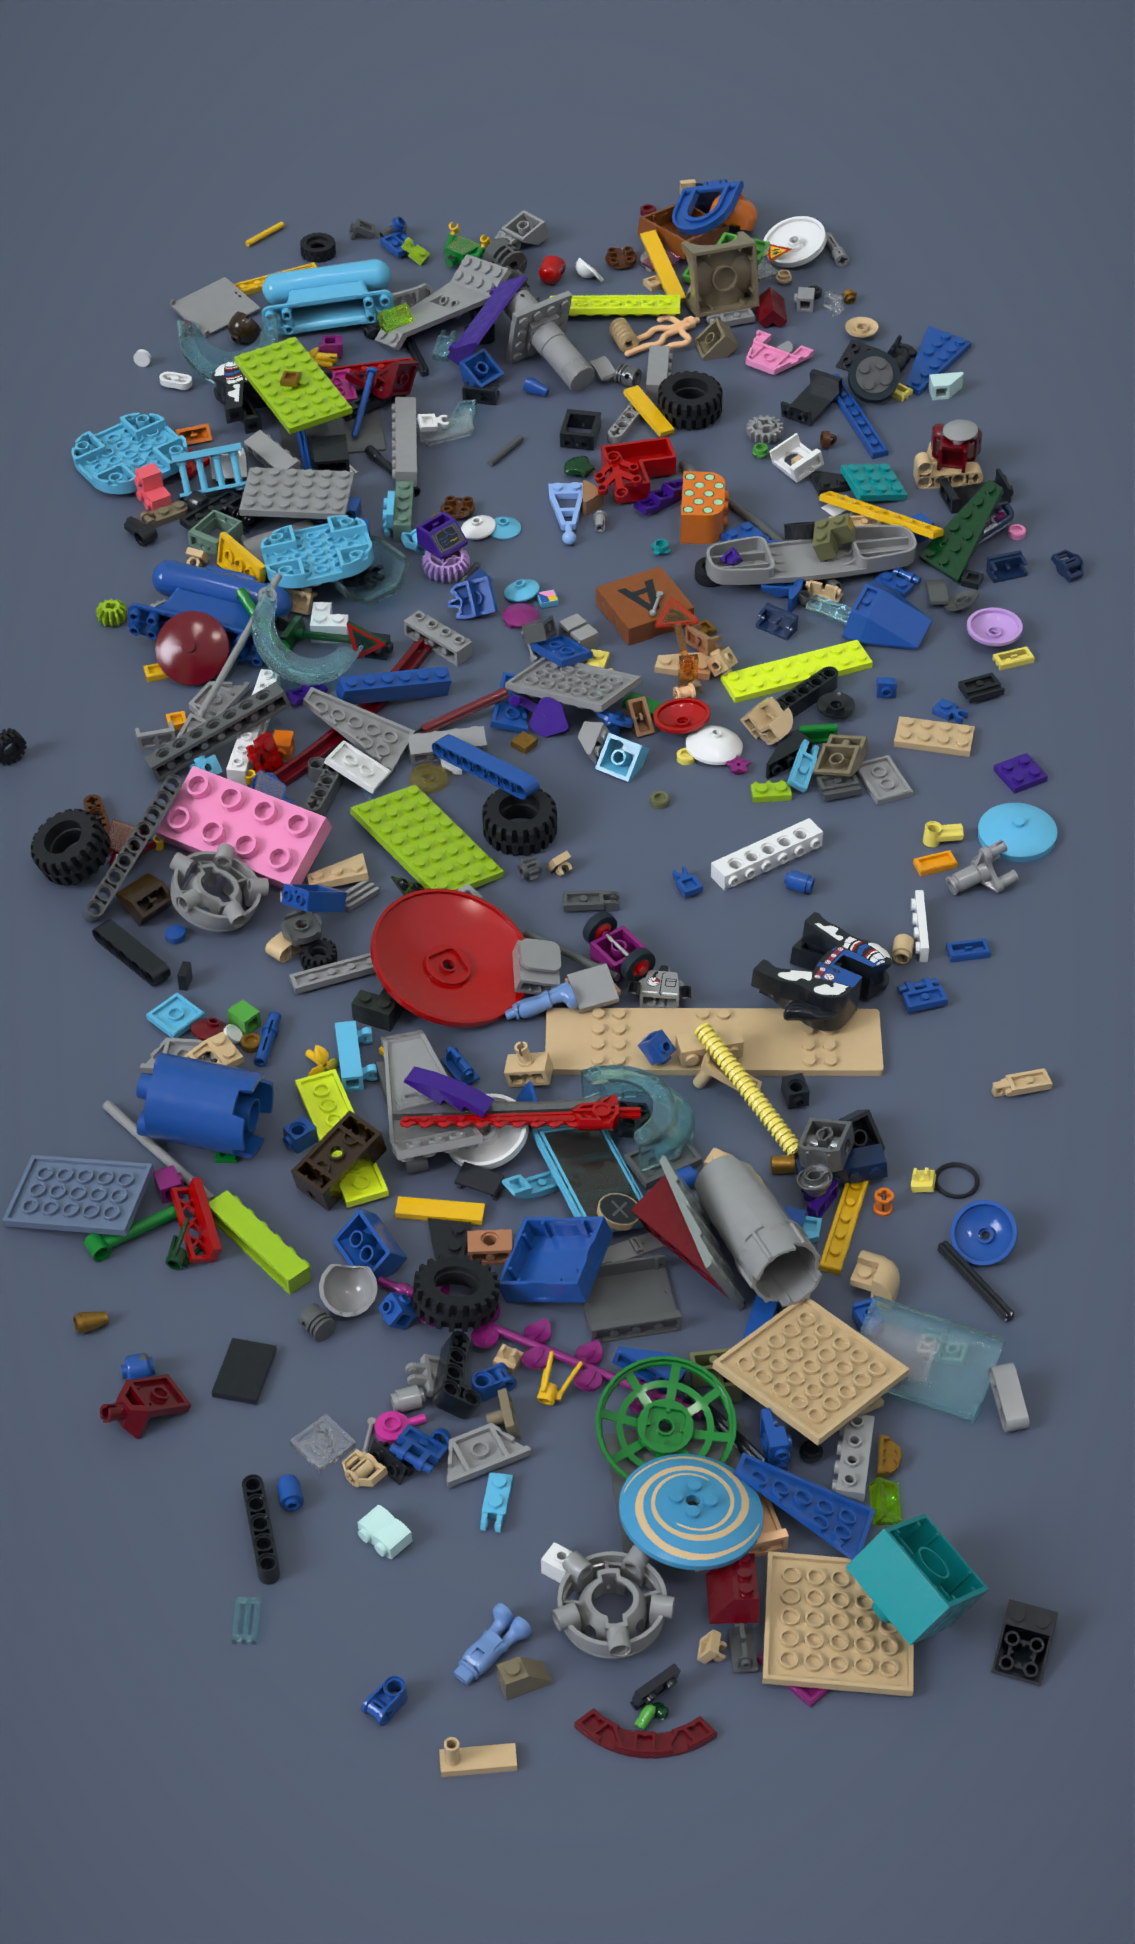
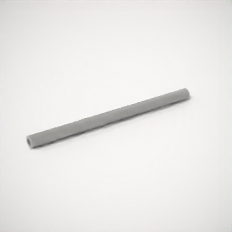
[103,1100,216,1202]

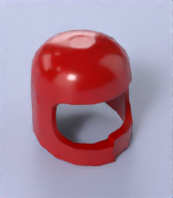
[539,255,566,285]

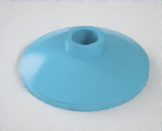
[489,517,521,540]
[504,579,540,602]

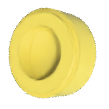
[677,748,696,765]

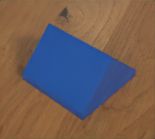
[459,348,505,387]

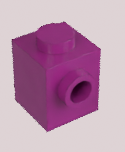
[153,1165,184,1204]

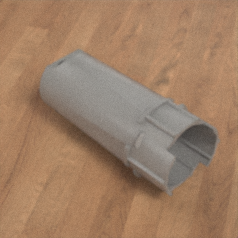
[695,1155,822,1307]

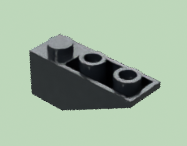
[766,729,812,780]

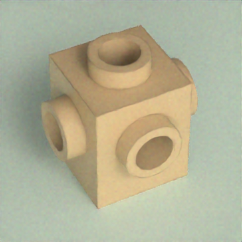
[706,646,738,677]

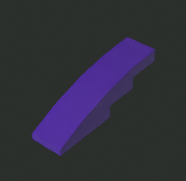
[633,478,683,515]
[404,1066,494,1118]

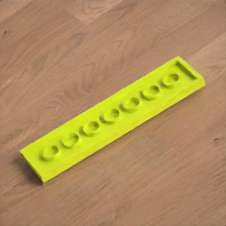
[550,295,681,317]
[721,640,873,703]
[295,1069,389,1208]

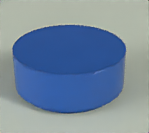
[165,925,186,944]

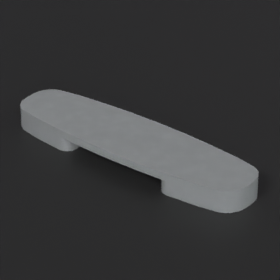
[705,525,917,585]

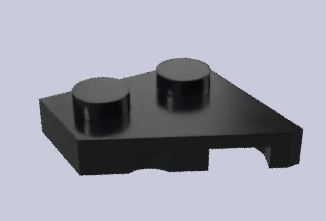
[809,471,852,496]

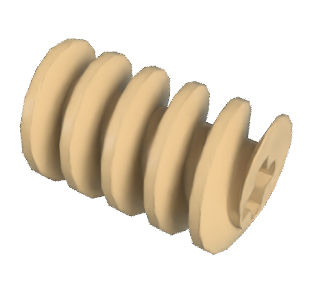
[609,318,639,352]

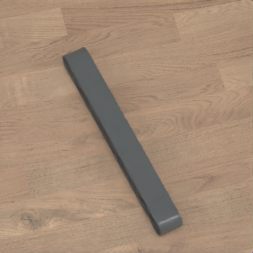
[83,774,182,923]

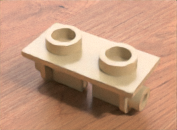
[805,580,843,605]

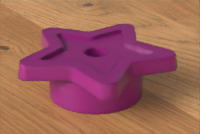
[726,756,751,775]

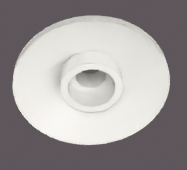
[461,515,496,540]

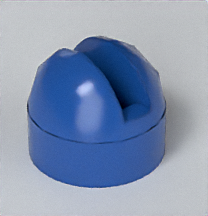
[431,1428,451,1446]

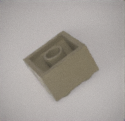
[694,318,739,361]

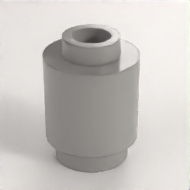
[390,1385,426,1413]

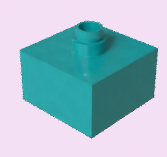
[846,1513,989,1645]

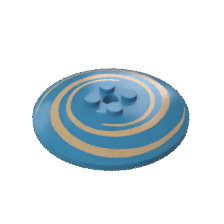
[619,1454,763,1571]

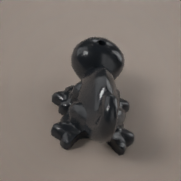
[887,334,917,373]

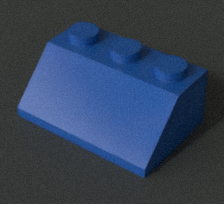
[332,1208,407,1281]

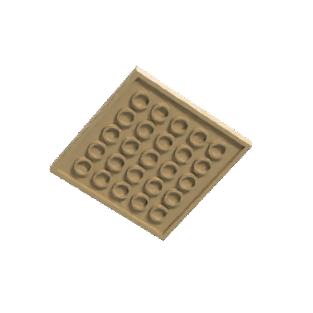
[712,1298,910,1445]
[762,1551,914,1697]

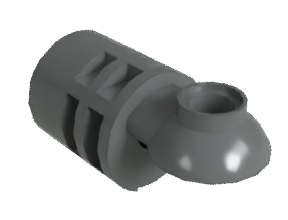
[484,238,530,288]

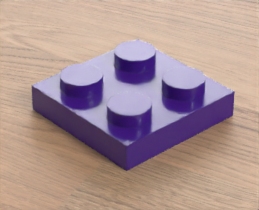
[994,753,1048,794]

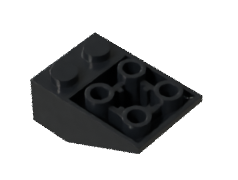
[991,1599,1058,1686]

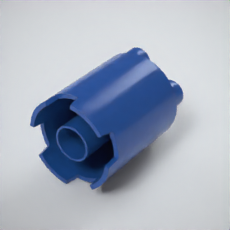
[136,1052,274,1158]

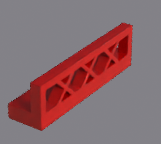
[170,1177,222,1263]

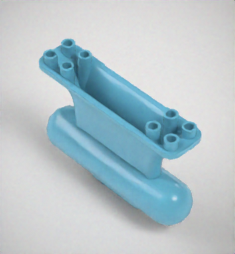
[262,259,395,337]

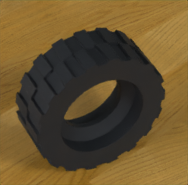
[300,232,336,263]
[784,522,815,539]

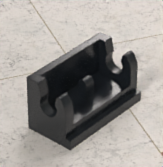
[462,381,500,406]
[454,1161,505,1201]

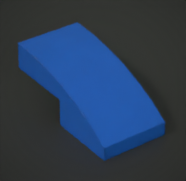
[787,579,804,613]

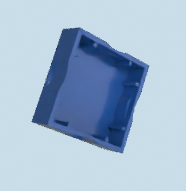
[498,1216,613,1302]

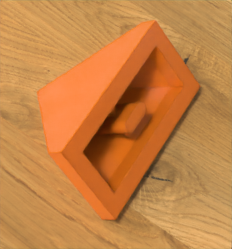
[175,423,212,445]

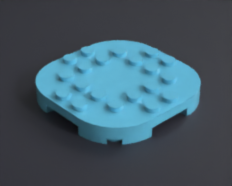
[71,413,189,494]
[261,515,375,588]

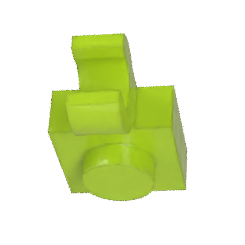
[401,237,430,266]

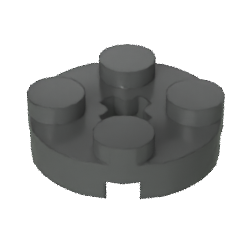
[281,910,322,947]

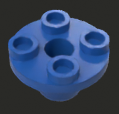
[596,709,634,736]

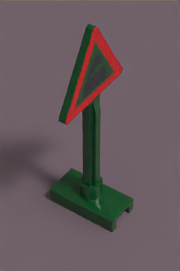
[280,615,387,659]

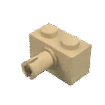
[504,1041,553,1087]

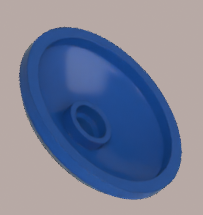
[950,1200,1018,1266]

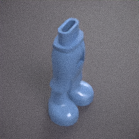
[504,981,578,1020]
[453,1603,533,1685]

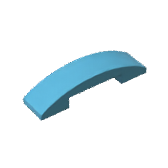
[502,1166,585,1199]

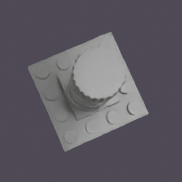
[504,290,595,391]

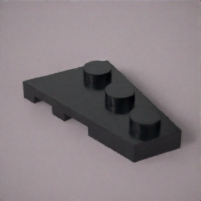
[428,1218,471,1261]

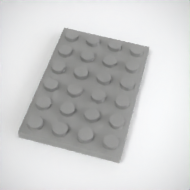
[239,467,354,519]
[505,657,641,712]

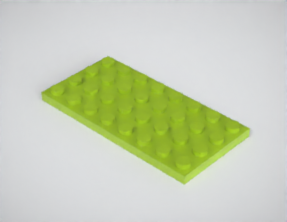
[234,337,353,434]
[350,785,504,890]

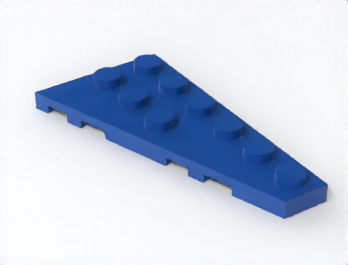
[905,325,971,396]
[734,1453,875,1560]

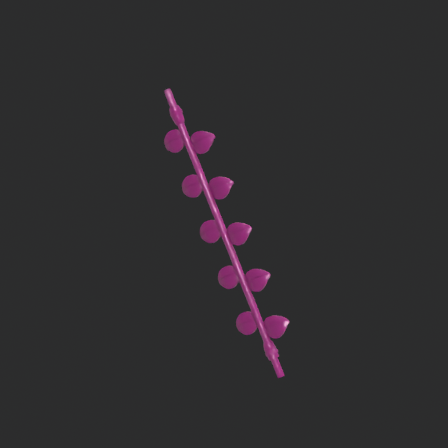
[377,1276,704,1419]

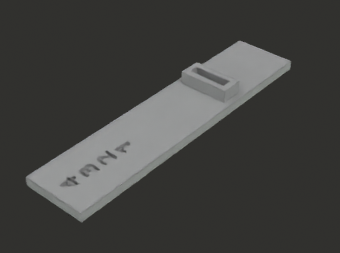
[602,1233,666,1263]

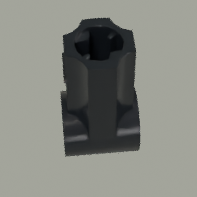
[124,516,158,546]

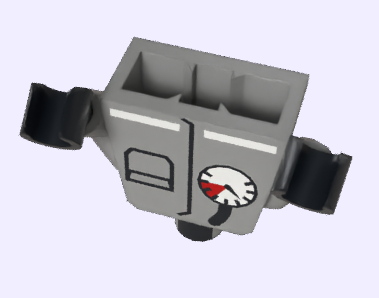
[627,965,691,1008]

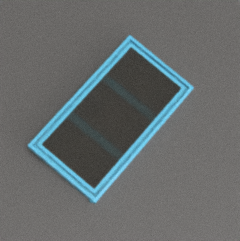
[531,1125,644,1232]

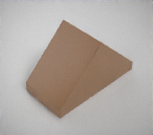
[583,480,604,516]
[626,696,655,738]

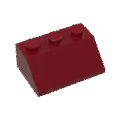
[706,1553,759,1624]

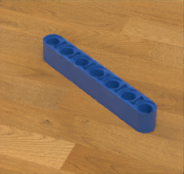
[432,734,540,800]

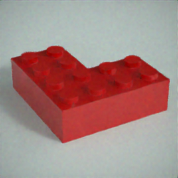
[601,436,677,504]

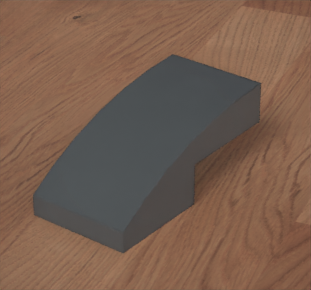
[926,579,948,605]

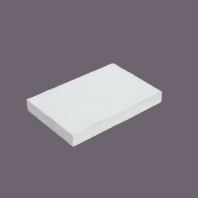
[324,740,391,794]

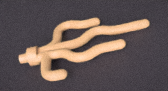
[624,314,700,357]

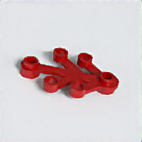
[594,451,643,503]

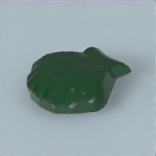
[564,456,595,477]

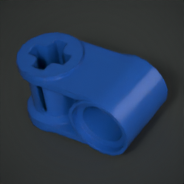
[472,1363,517,1402]
[361,1676,407,1726]

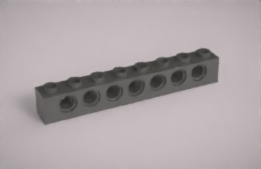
[144,682,291,782]

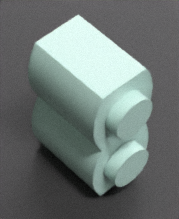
[357,1505,413,1559]

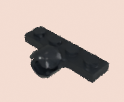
[180,489,242,530]

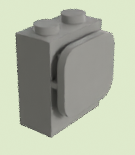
[512,938,561,995]

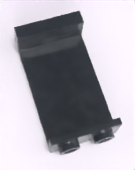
[780,369,843,426]
[939,468,1014,514]

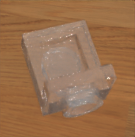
[824,289,844,317]

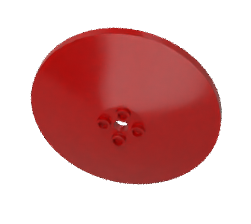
[370,888,526,1028]

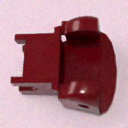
[931,423,982,473]

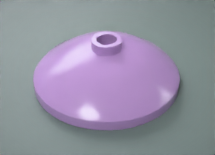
[967,608,1023,647]

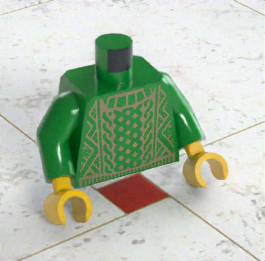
[444,222,492,267]

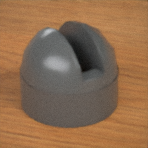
[798,590,813,606]

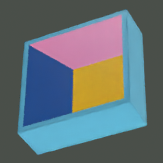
[536,589,559,609]

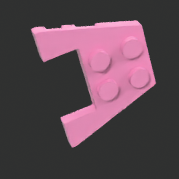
[746,330,814,375]

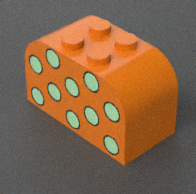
[680,471,729,544]

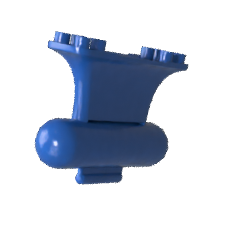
[128,560,292,667]

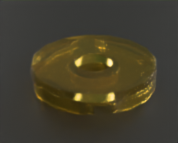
[409,763,448,794]

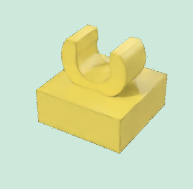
[911,1167,936,1193]

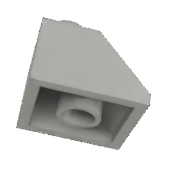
[501,210,549,245]

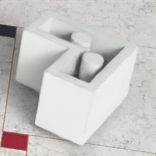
[310,602,349,643]

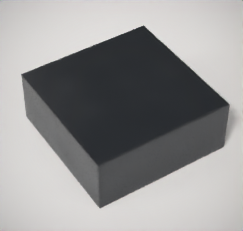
[961,570,984,590]
[177,961,193,991]

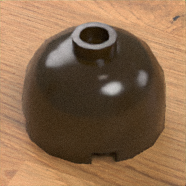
[228,312,261,344]

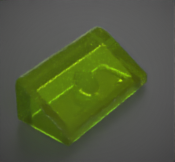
[377,302,414,332]
[869,1477,902,1526]

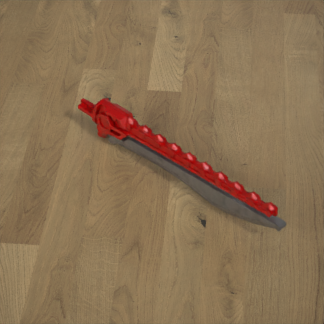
[392,1095,641,1131]

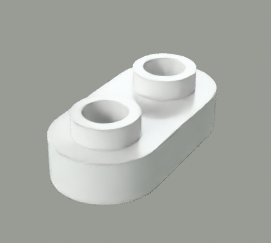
[159,371,192,391]

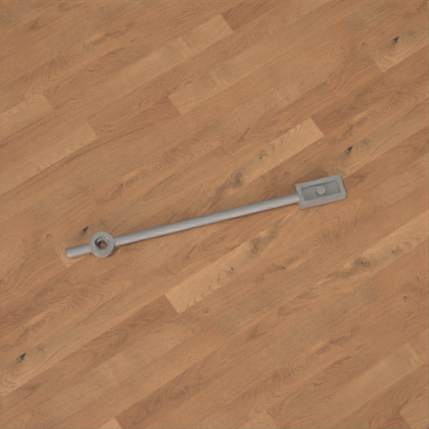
[176,573,282,739]

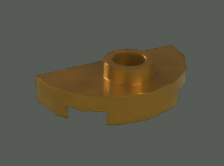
[877,1434,902,1478]

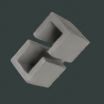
[559,613,599,650]

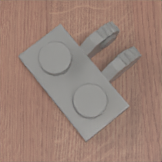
[406,1354,440,1397]

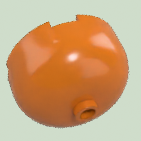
[709,194,758,231]

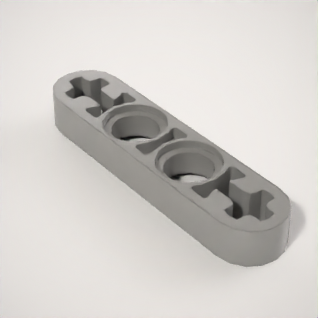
[608,403,642,444]

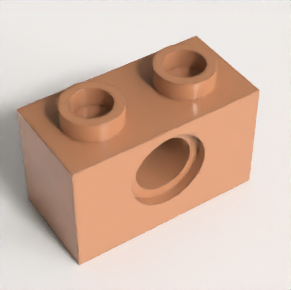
[467,1229,513,1265]

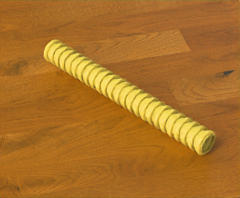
[694,1023,799,1158]

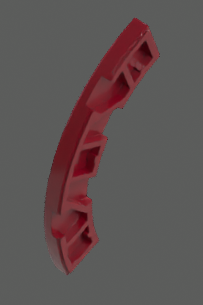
[574,1708,717,1759]

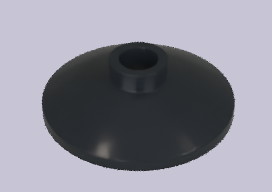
[817,692,855,719]

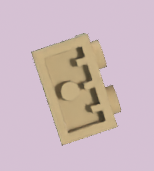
[282,587,317,615]

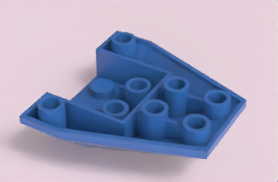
[842,580,933,650]

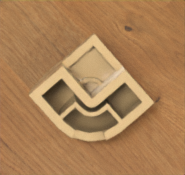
[740,697,793,745]
[850,1250,900,1309]

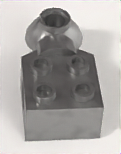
[796,1117,855,1197]

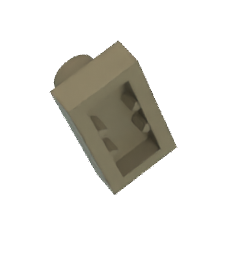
[486,1388,521,1439]

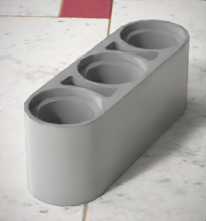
[988,1363,1030,1432]

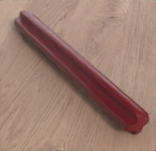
[421,688,509,733]

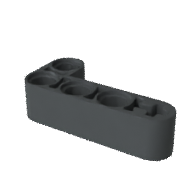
[305,757,344,817]

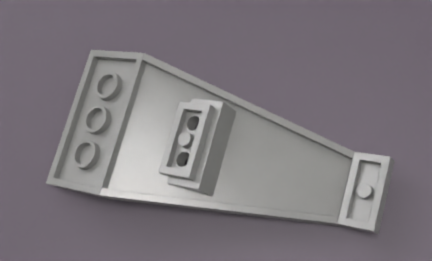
[375,254,511,351]

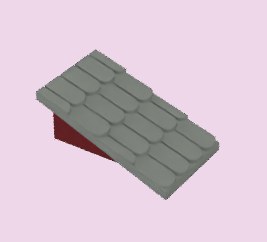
[631,1155,745,1312]

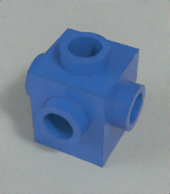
[378,1292,417,1330]

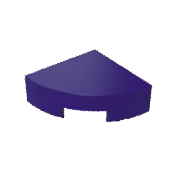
[720,547,743,566]

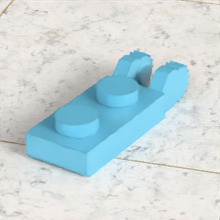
[787,739,819,792]
[480,1472,513,1533]

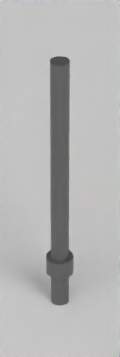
[523,929,621,981]

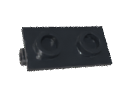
[369,1439,414,1485]

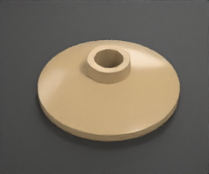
[845,317,878,338]

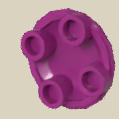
[502,603,539,629]

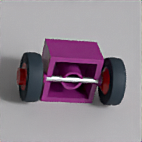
[583,911,656,983]

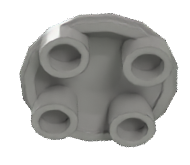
[943,419,978,445]

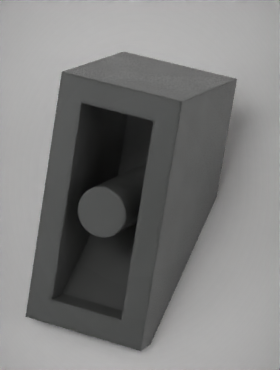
[521,615,557,644]

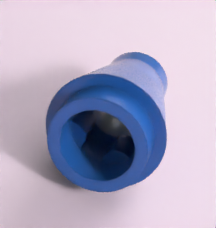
[523,377,549,397]

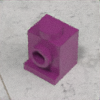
[319,335,343,359]

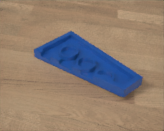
[490,672,528,733]

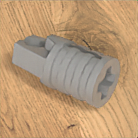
[495,230,521,250]

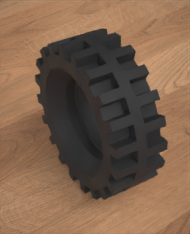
[412,1254,500,1332]

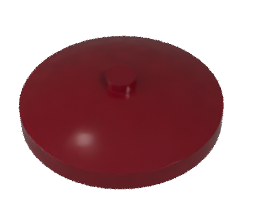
[155,611,230,686]

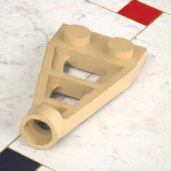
[183,1032,244,1067]

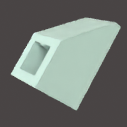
[928,372,963,400]

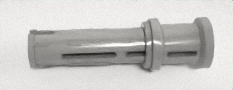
[826,232,849,267]

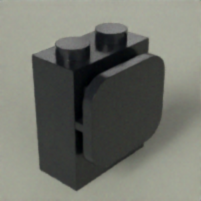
[311,434,350,471]

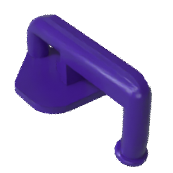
[509,695,571,737]

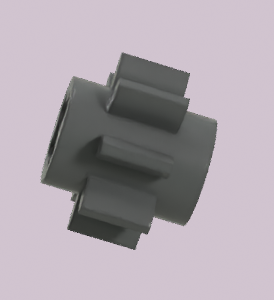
[517,856,542,881]

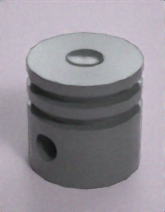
[614,363,642,387]
[298,1303,336,1342]

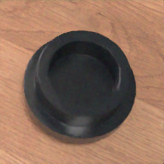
[799,1440,823,1463]

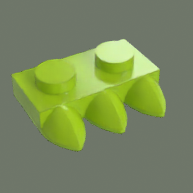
[750,779,792,803]

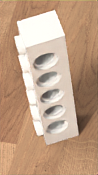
[711,818,823,891]

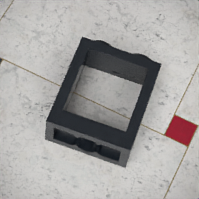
[560,409,601,451]

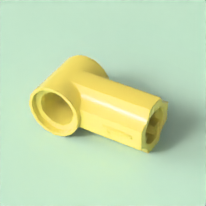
[923,821,964,847]

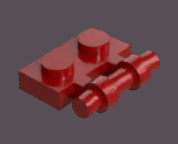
[246,731,284,774]

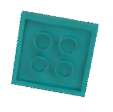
[840,463,908,501]

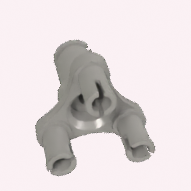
[946,839,1019,895]

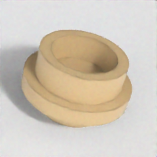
[776,270,792,284]

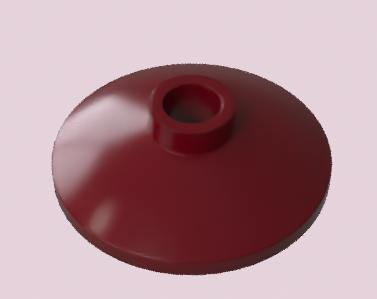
[191,1018,228,1041]

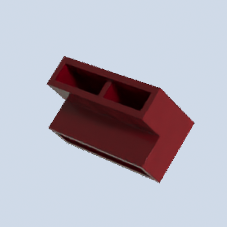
[756,287,787,329]

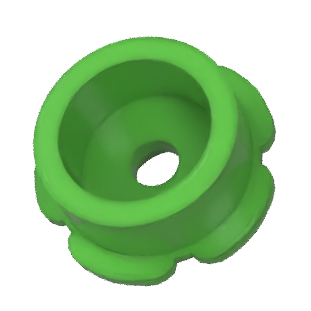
[752,443,769,459]

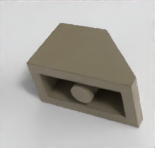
[496,1656,553,1701]

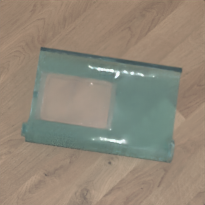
[860,1295,1005,1424]

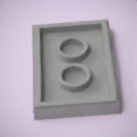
[855,755,913,806]

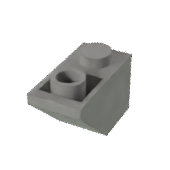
[578,721,610,765]

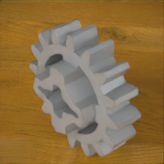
[746,415,784,443]

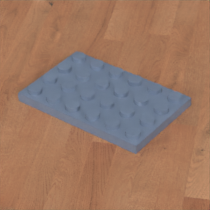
[2,1155,155,1236]

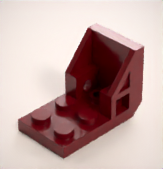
[345,360,419,400]

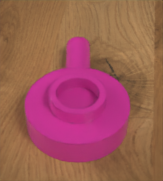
[374,1411,427,1445]

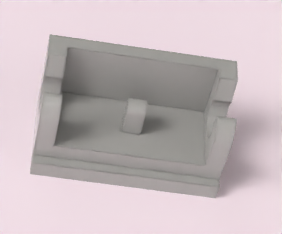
[135,722,176,751]

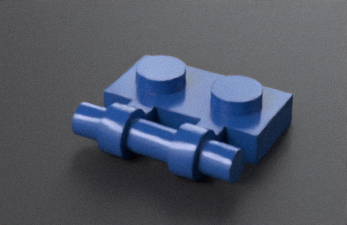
[874,567,921,598]
[897,977,948,1013]
[389,1424,448,1475]

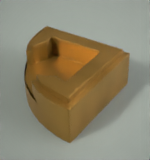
[691,619,717,636]

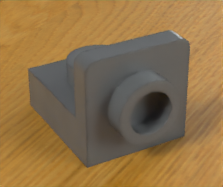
[349,218,375,240]

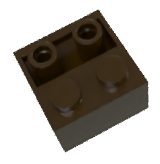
[115,873,172,926]

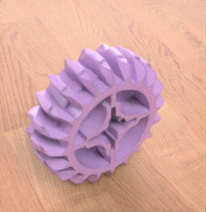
[422,547,470,584]

